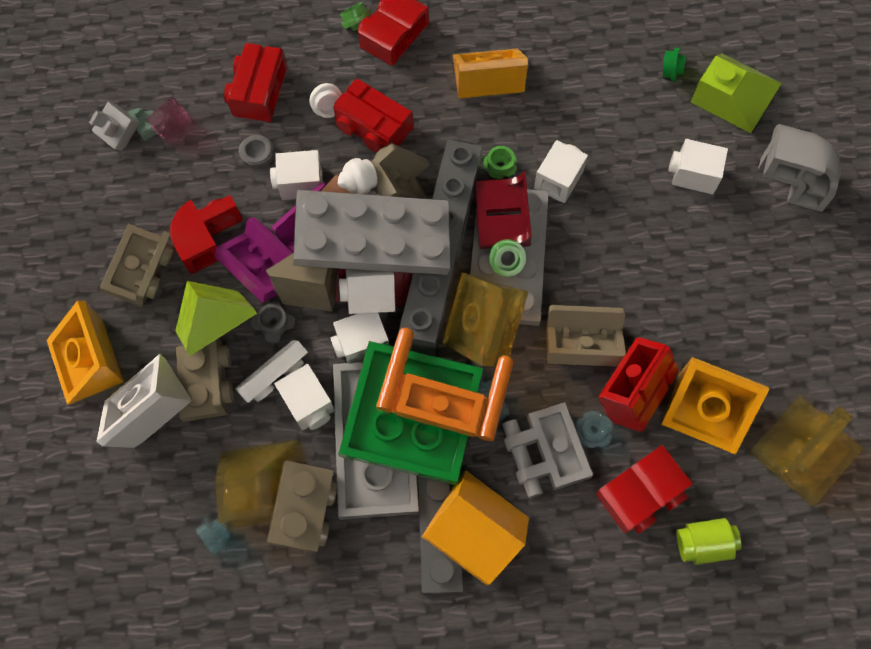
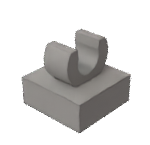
[89,102,140,151]

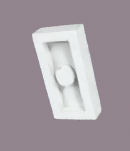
[234,340,308,403]

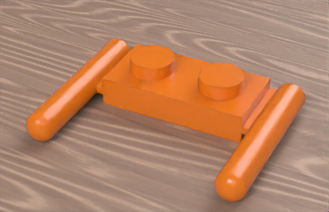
[376,328,514,441]

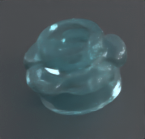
[575,411,613,448]
[195,517,231,556]

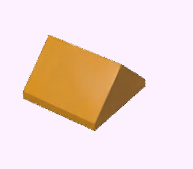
[453,48,528,98]
[47,300,124,405]
[662,357,769,454]
[422,470,529,585]

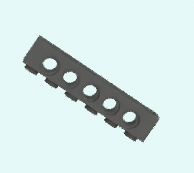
[398,140,482,357]

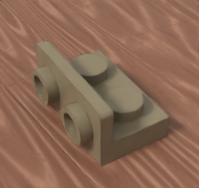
[176,338,234,422]

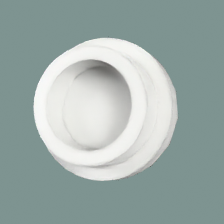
[309,83,342,118]
[337,158,377,195]

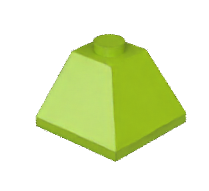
[691,53,782,133]

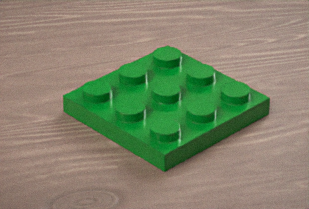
[338,341,483,485]

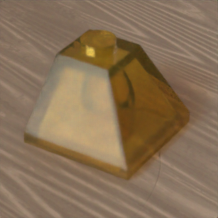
[215,439,301,530]

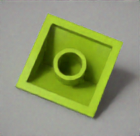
[175,281,257,356]

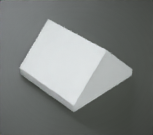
[96,354,192,448]

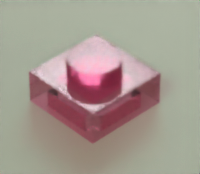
[145,97,197,146]

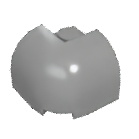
[758,124,841,212]

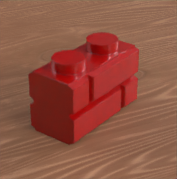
[224,43,288,122]
[333,79,414,153]
[598,337,679,432]

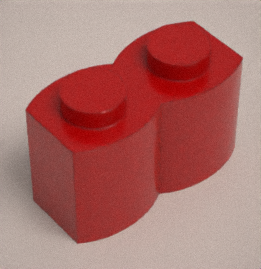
[358,0,429,66]
[595,445,693,534]

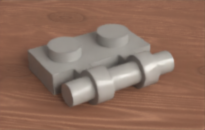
[502,402,593,499]

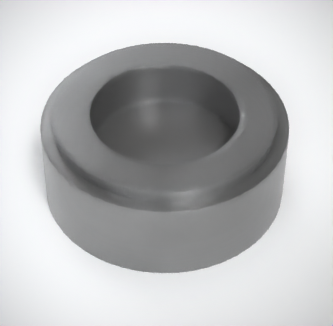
[239,135,274,169]

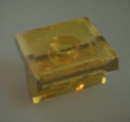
[442,272,529,367]
[749,396,863,506]

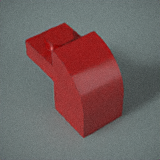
[170,195,243,275]

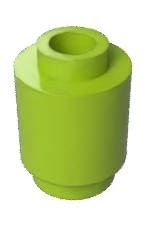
[676,518,741,565]

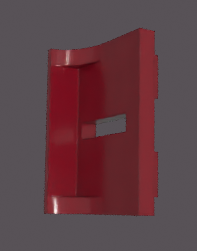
[475,171,532,249]

